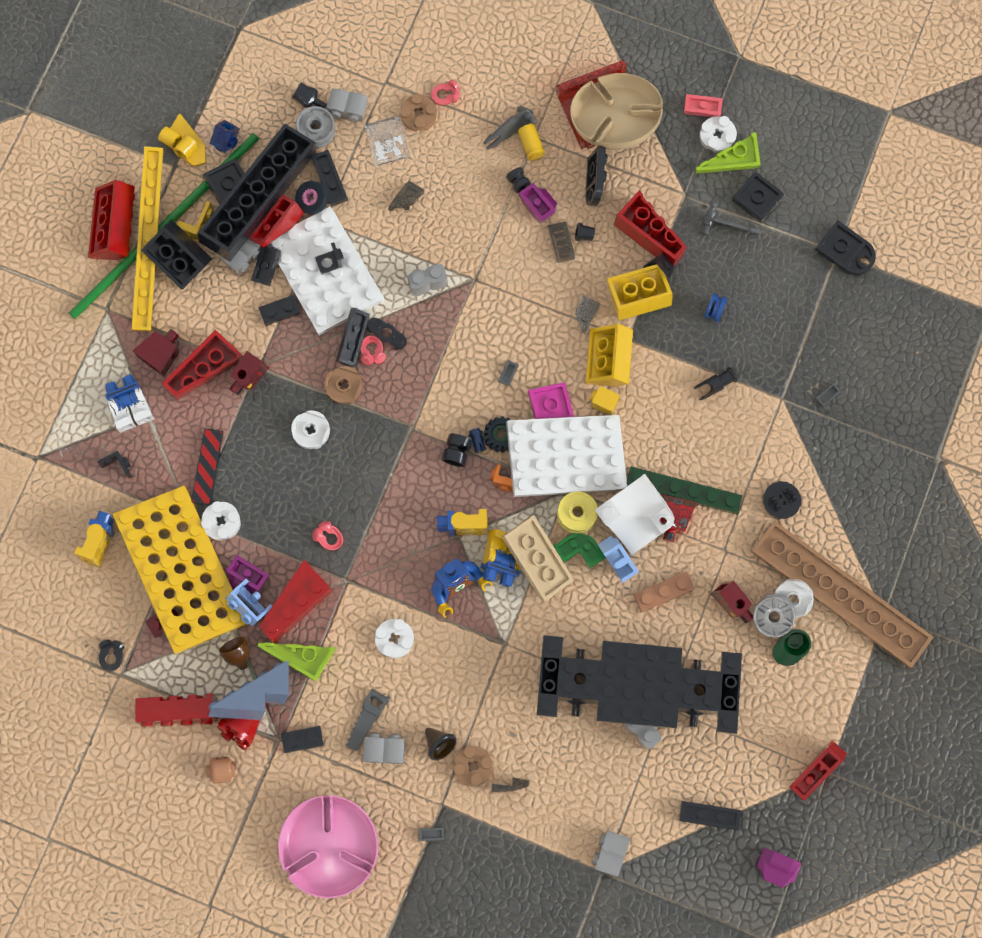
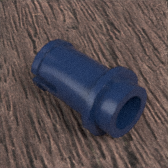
[468,428,487,453]

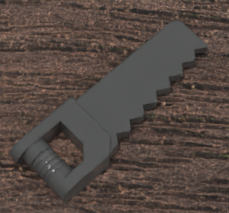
[345,689,390,751]

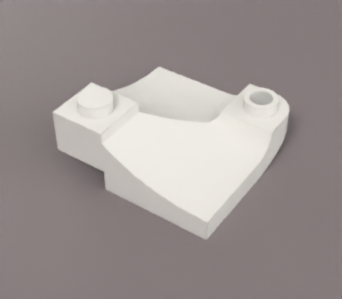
[595,474,674,555]

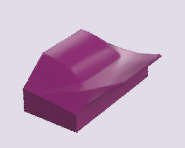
[518,183,557,223]
[226,555,270,594]
[756,848,802,888]

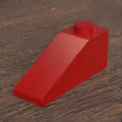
[249,194,304,248]
[789,740,847,801]

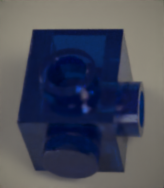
[209,120,240,152]

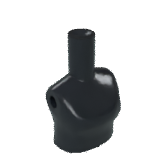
[292,82,327,109]

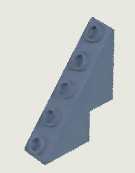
[208,661,289,720]

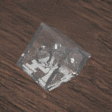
[363,116,410,166]

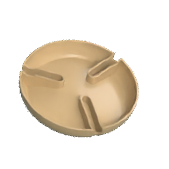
[570,73,663,150]

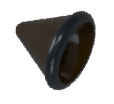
[425,728,457,761]

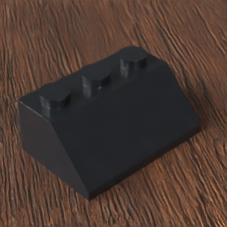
[141,219,212,290]

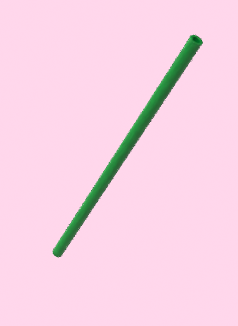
[68,133,259,319]

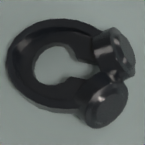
[99,640,125,671]

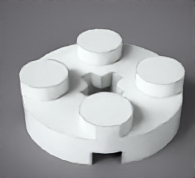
[699,116,737,153]
[291,410,330,449]
[201,501,241,541]
[775,579,814,618]
[375,619,414,659]

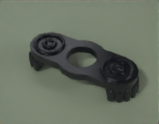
[367,317,407,350]

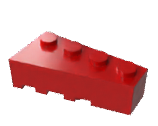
[614,190,687,266]
[162,330,243,400]
[259,560,332,643]
[135,693,218,727]

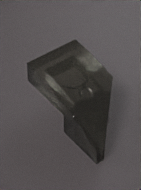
[388,180,424,211]
[575,296,600,334]
[492,778,529,793]

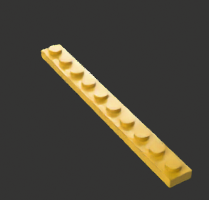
[132,146,163,332]

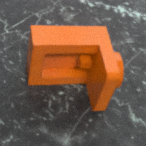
[490,464,513,492]

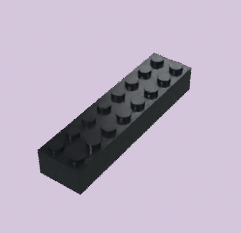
[198,124,316,262]

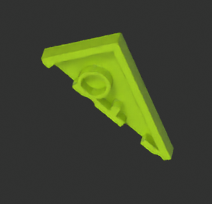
[695,132,761,174]
[257,642,336,682]

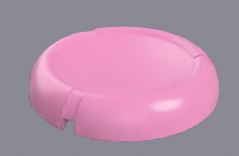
[278,795,378,898]

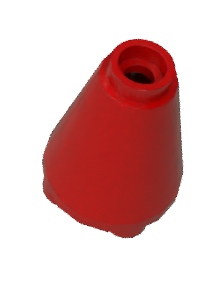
[217,703,266,750]

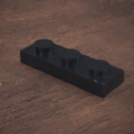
[311,150,348,207]
[336,308,370,368]
[679,801,741,830]

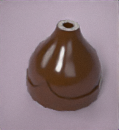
[219,637,250,670]

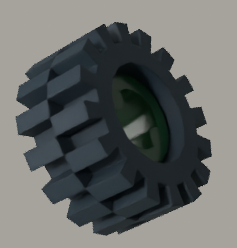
[484,416,510,453]

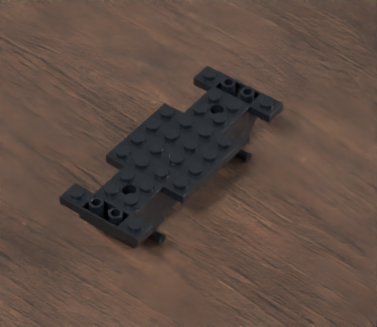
[536,635,742,734]

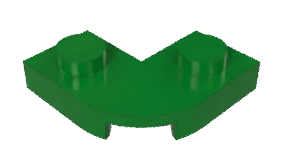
[553,533,606,569]

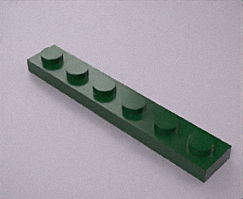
[627,466,742,515]

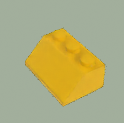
[607,264,673,321]
[585,324,633,387]

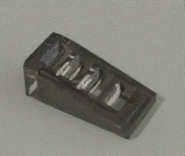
[548,221,575,263]

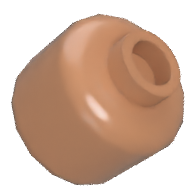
[206,757,235,784]

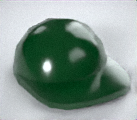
[772,629,812,666]

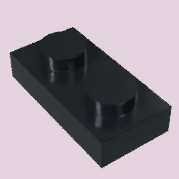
[251,246,281,286]
[258,295,301,326]
[281,726,324,753]

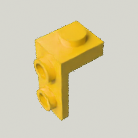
[177,201,214,241]

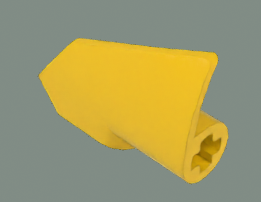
[158,114,206,167]

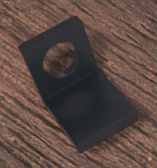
[315,242,344,274]
[643,253,674,278]
[97,451,133,478]

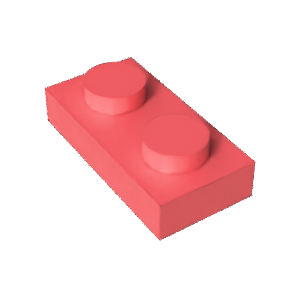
[684,94,723,117]

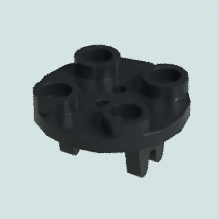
[762,481,801,520]

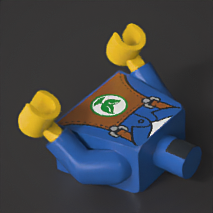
[431,558,493,618]

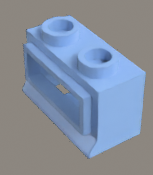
[598,536,639,582]
[225,579,272,627]

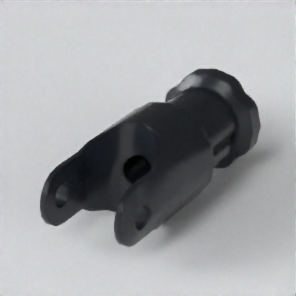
[694,367,738,400]

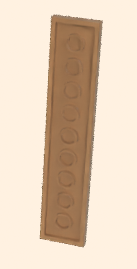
[751,521,934,669]

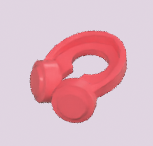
[431,79,460,105]
[360,336,386,366]
[312,521,343,550]

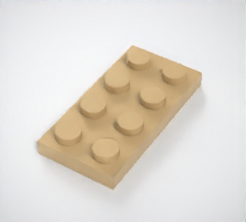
[502,515,574,602]

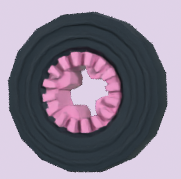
[295,181,328,215]

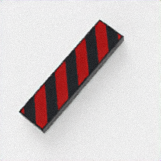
[191,428,224,506]

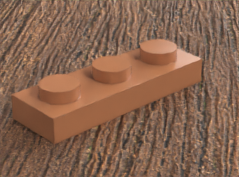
[633,571,695,613]

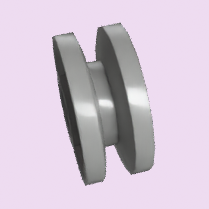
[296,106,335,149]
[754,593,796,637]

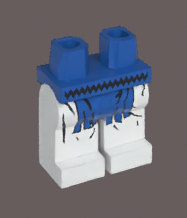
[105,374,154,433]

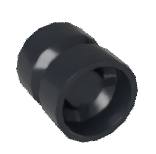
[441,433,472,467]

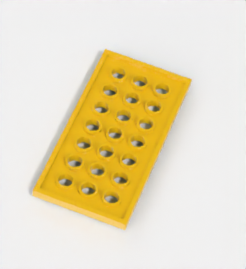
[112,485,247,655]

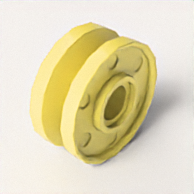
[557,491,598,534]

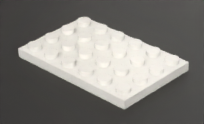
[267,206,385,336]
[506,415,627,497]

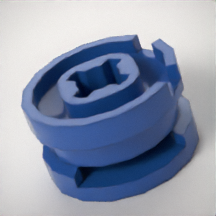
[705,293,728,322]

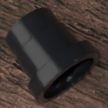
[575,222,595,241]

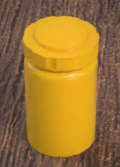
[518,124,545,161]

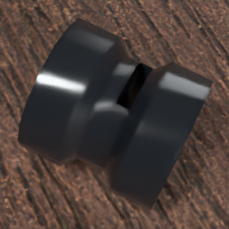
[506,167,531,193]

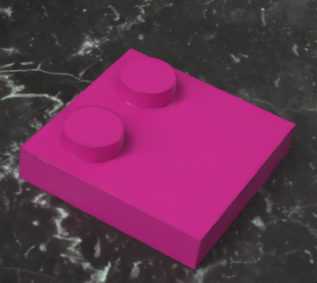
[528,382,574,419]

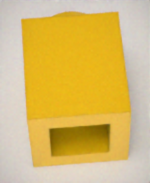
[589,386,620,415]

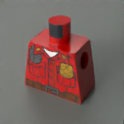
[660,494,696,543]

